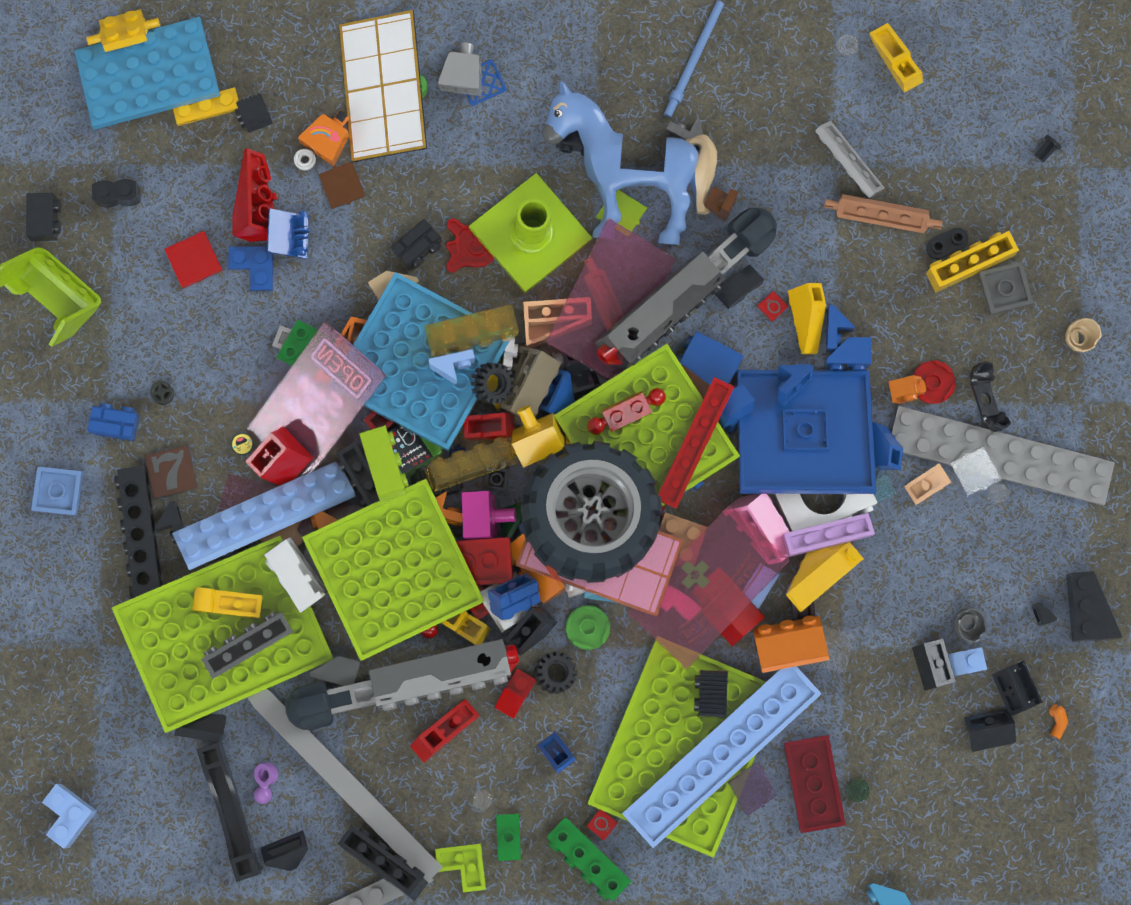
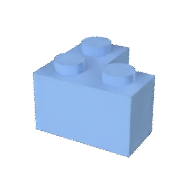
[42,784,97,849]

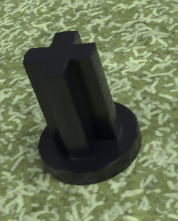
[1034,135,1062,163]

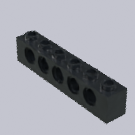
[115,465,163,599]

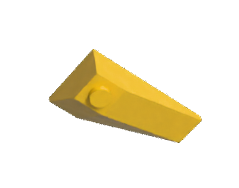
[786,542,864,612]

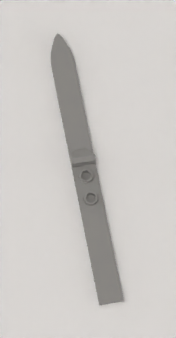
[248,689,443,882]

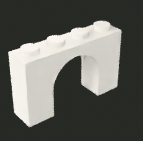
[773,494,877,532]

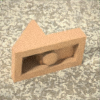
[904,463,951,505]

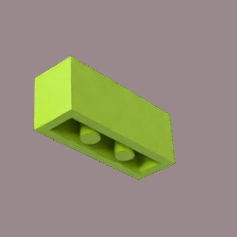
[359,426,409,502]

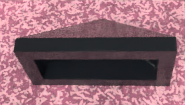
[261,830,308,871]

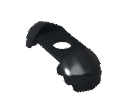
[970,361,1011,432]

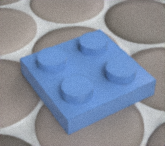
[31,466,83,516]

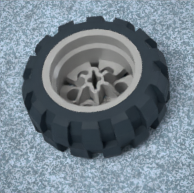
[520,441,662,583]

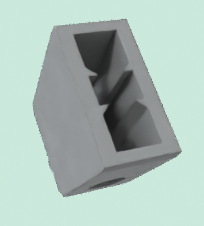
[438,42,482,96]

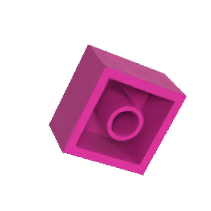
[462,491,516,540]

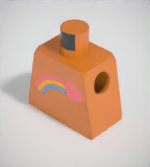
[298,111,349,166]

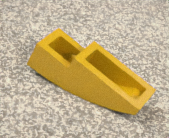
[869,23,923,93]
[441,611,491,645]

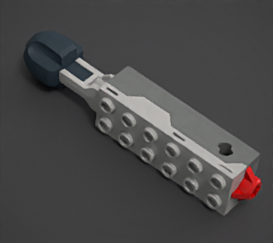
[285,639,519,730]

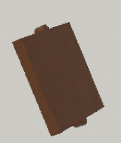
[318,162,365,209]

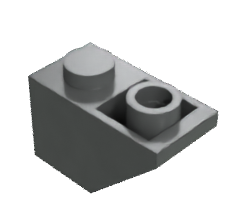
[310,656,362,688]

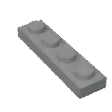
[815,121,885,198]

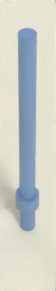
[664,0,724,118]

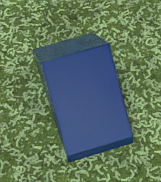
[537,732,576,773]

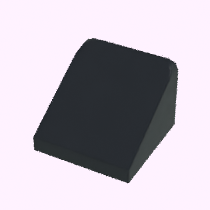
[1031,602,1059,626]

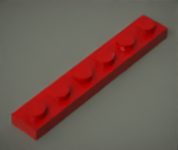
[658,377,734,509]

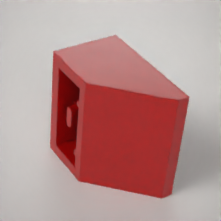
[245,426,314,486]

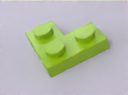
[435,843,486,892]

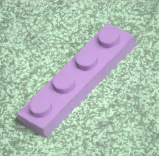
[782,513,875,557]

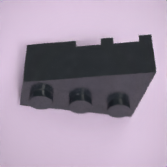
[1066,571,1123,642]

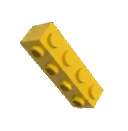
[926,231,1019,293]

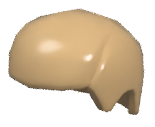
[1065,318,1102,353]

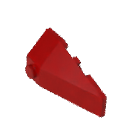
[232,148,278,242]

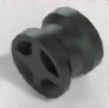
[150,381,175,405]

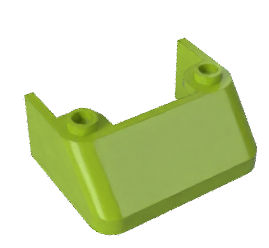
[0,248,101,347]

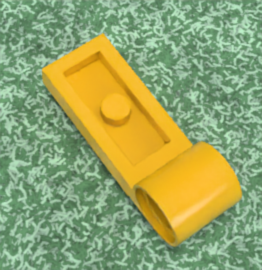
[192,587,262,618]

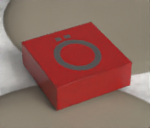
[757,291,789,322]
[586,809,618,840]

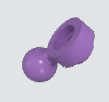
[254,762,278,804]

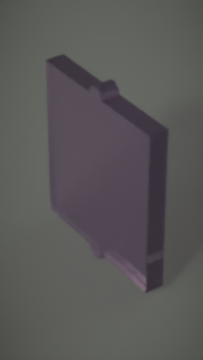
[728,761,777,816]

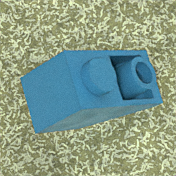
[866,883,911,905]

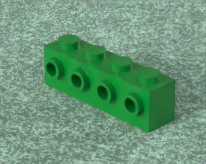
[547,817,632,901]

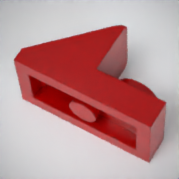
[494,668,537,719]

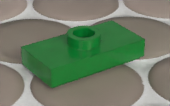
[496,814,521,861]

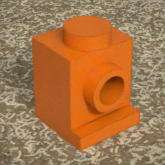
[888,375,926,404]

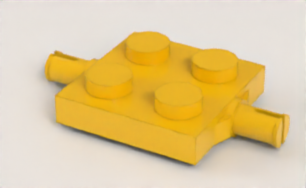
[86,9,160,52]

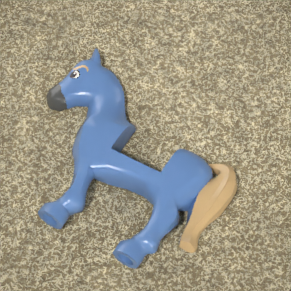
[542,81,717,245]

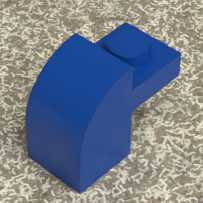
[718,384,755,434]

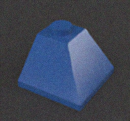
[538,369,575,416]

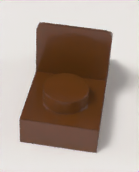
[704,187,739,222]

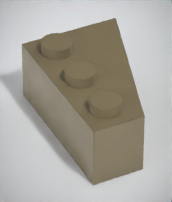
[500,346,561,419]

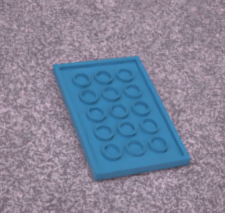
[74,17,221,130]

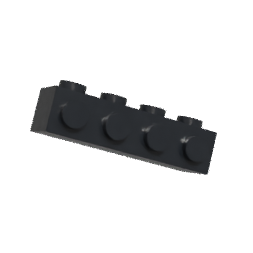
[336,442,380,508]
[338,825,428,902]

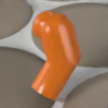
[1049,705,1068,740]

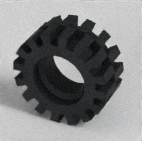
[471,363,515,404]
[534,651,577,694]

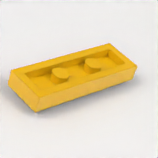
[173,87,239,126]

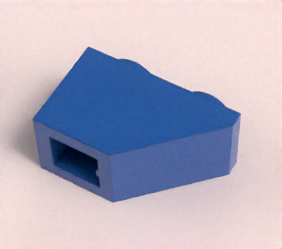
[825,337,871,371]
[872,422,903,470]

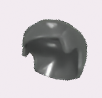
[953,607,987,643]

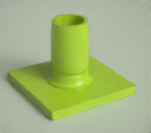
[469,173,593,294]

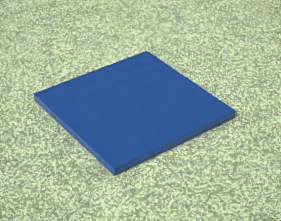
[736,370,876,494]

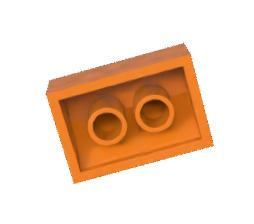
[511,533,566,605]
[753,616,830,673]

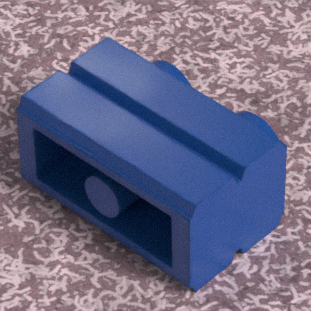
[88,403,140,441]
[487,573,541,620]

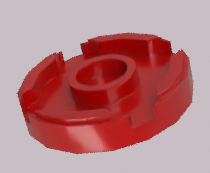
[913,360,956,404]

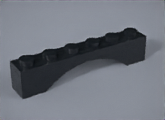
[196,742,262,882]

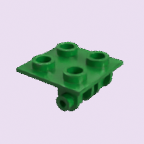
[276,320,336,378]

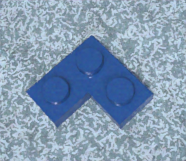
[228,246,273,291]

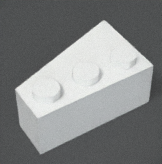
[265,537,328,613]

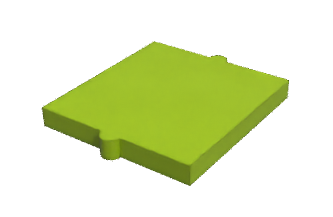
[596,190,647,238]

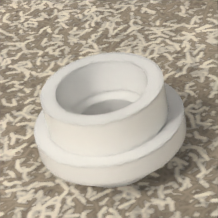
[294,149,316,171]

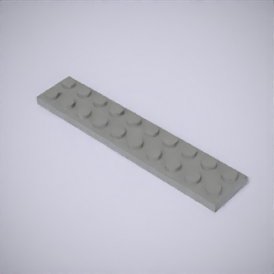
[891,406,1115,506]

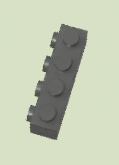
[201,611,293,679]

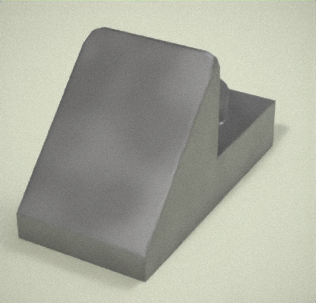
[665,118,703,152]

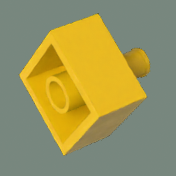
[512,405,564,467]

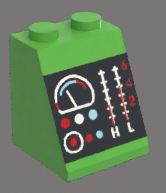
[389,425,443,479]

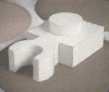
[502,335,518,376]

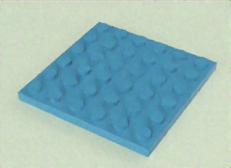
[330,272,513,451]

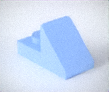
[429,349,475,384]
[948,647,987,676]

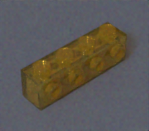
[424,304,519,357]
[426,436,519,492]

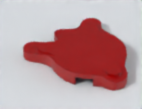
[446,218,494,273]

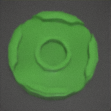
[566,605,610,650]

